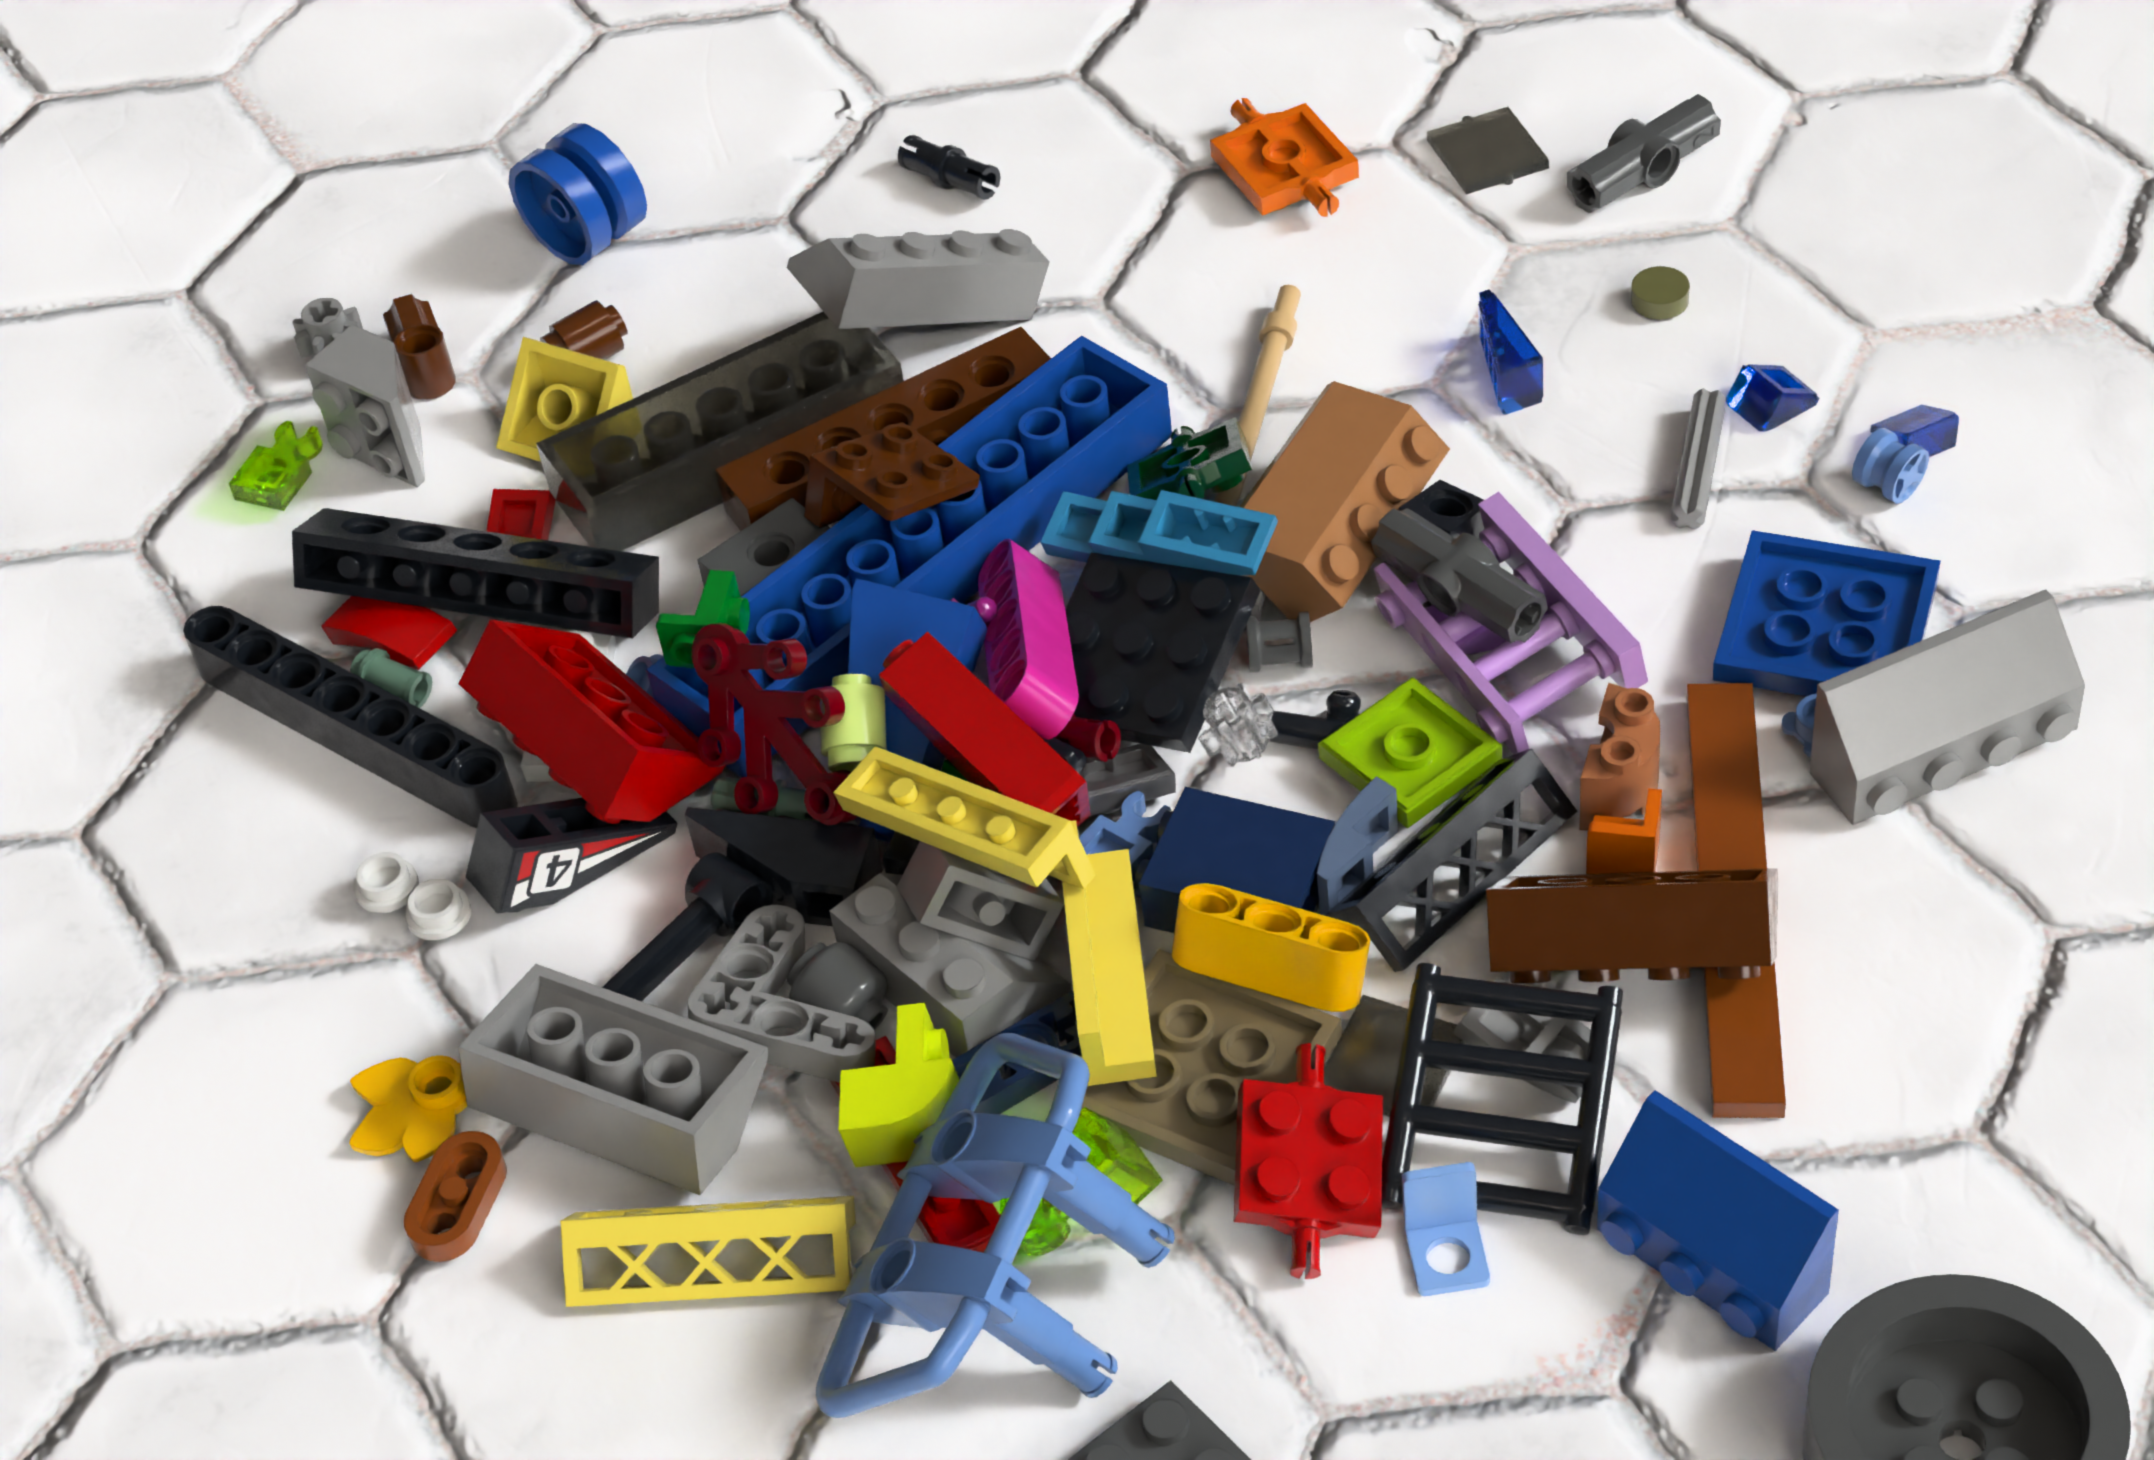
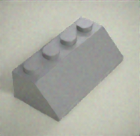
[786,229,1050,329]
[1809,589,2085,825]
[458,964,768,1195]

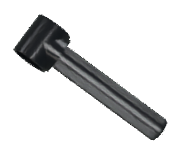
[602,852,773,1002]

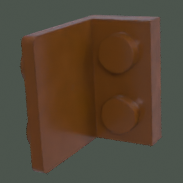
[804,422,980,528]

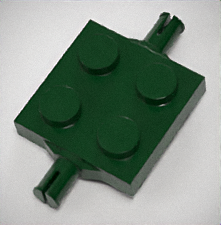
[1127,417,1252,500]

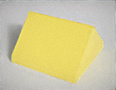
[496,337,640,478]

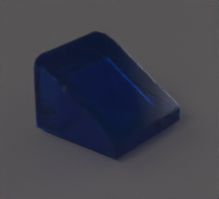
[1726,364,1820,432]
[1870,404,1959,457]

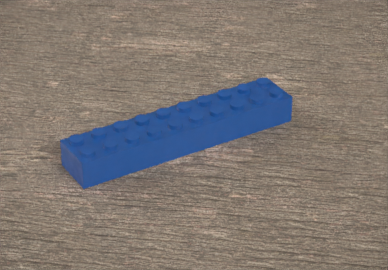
[646,335,1172,778]

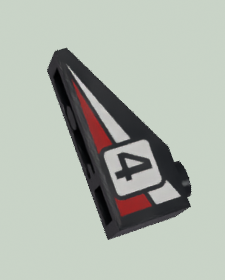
[465,798,678,914]

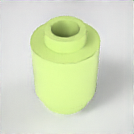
[820,674,887,772]

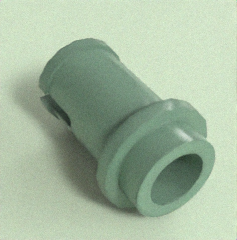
[350,648,433,708]

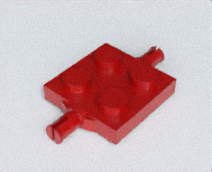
[1233,1043,1383,1279]

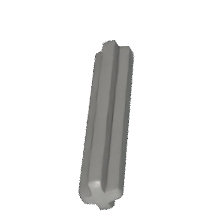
[1671,388,1726,529]

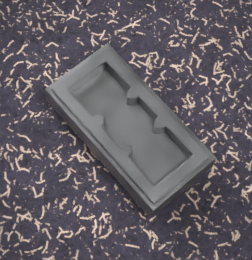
[1081,743,1176,816]

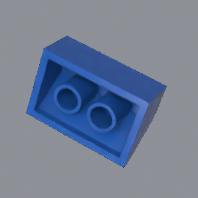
[1597,1090,1839,1352]

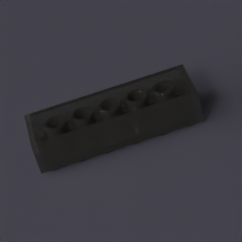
[536,312,904,551]

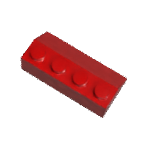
[458,619,725,824]

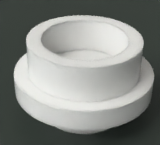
[353,852,419,913]
[405,879,472,940]

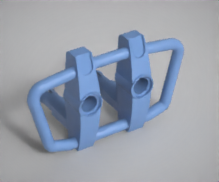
[816,1033,1175,1418]

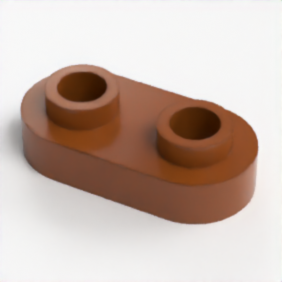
[404,1131,507,1262]

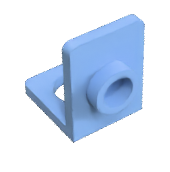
[1402,1162,1490,1296]

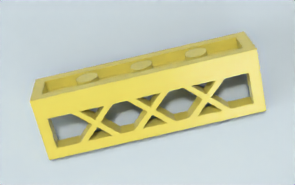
[833,746,1096,889]
[1062,820,1157,1086]
[560,1196,856,1307]

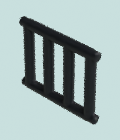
[1382,963,1623,1235]

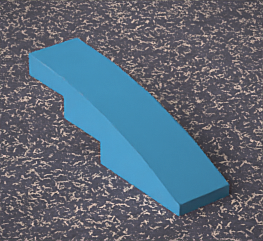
[1040,490,1278,575]

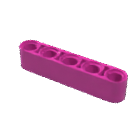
[978,539,1079,740]

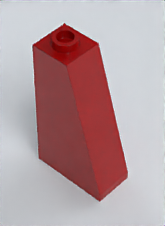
[879,631,1091,827]

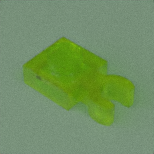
[228,421,323,511]

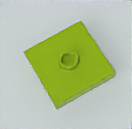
[1318,677,1502,829]

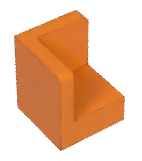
[1586,788,1662,874]

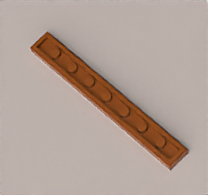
[1686,683,1786,1118]

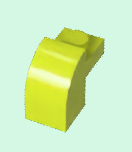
[838,1003,959,1168]

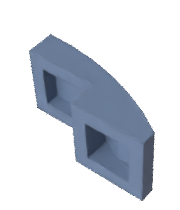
[1317,776,1398,916]

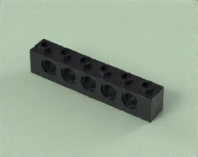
[292,508,659,639]

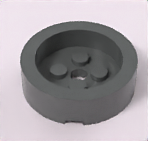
[1802,1274,2131,1460]

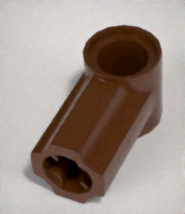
[383,294,456,400]

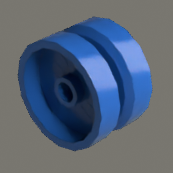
[508,123,647,266]

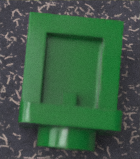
[656,570,750,669]

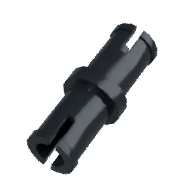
[897,135,1001,200]

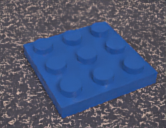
[1712,530,1941,696]

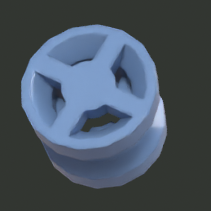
[1852,428,1929,504]

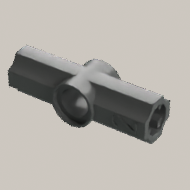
[1567,94,1721,213]
[1371,508,1548,643]

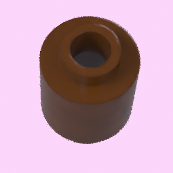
[540,300,628,360]

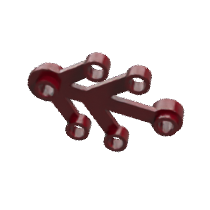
[692,623,858,825]

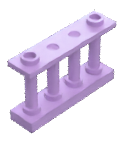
[1374,491,1648,754]

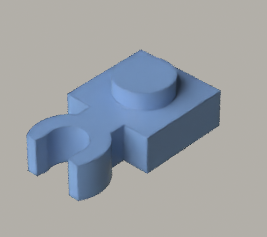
[1079,791,1171,881]

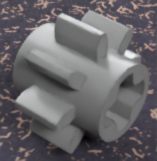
[292,298,363,358]

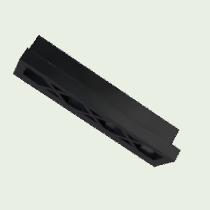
[1325,748,1578,972]

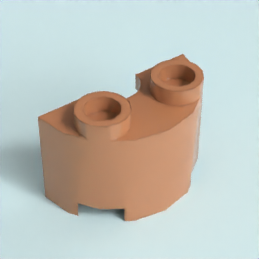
[1579,682,1660,831]

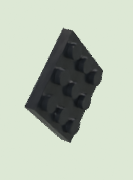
[1065,552,1261,753]

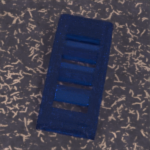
[1478,289,1544,415]

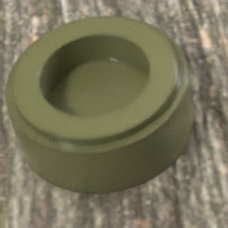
[1631,266,1690,320]

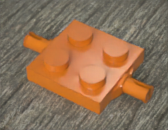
[1210,98,1359,217]

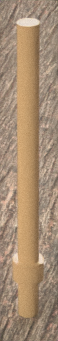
[1214,284,1301,507]

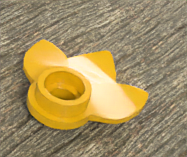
[349,1055,467,1163]

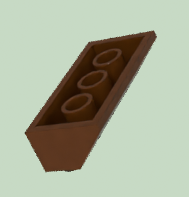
[1486,868,1779,984]

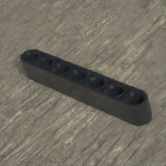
[183,606,518,828]

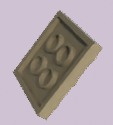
[1078,949,1342,1186]

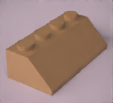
[1239,381,1450,622]

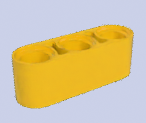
[1171,883,1371,1012]

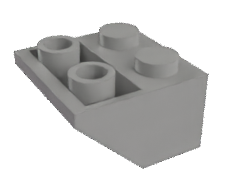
[305,324,425,488]

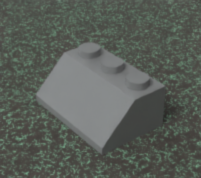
[829,873,1072,1057]

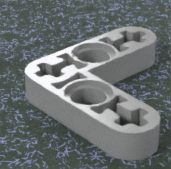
[687,905,876,1082]

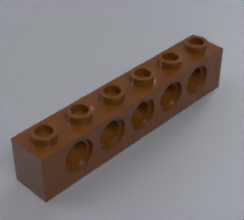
[715,326,1051,531]

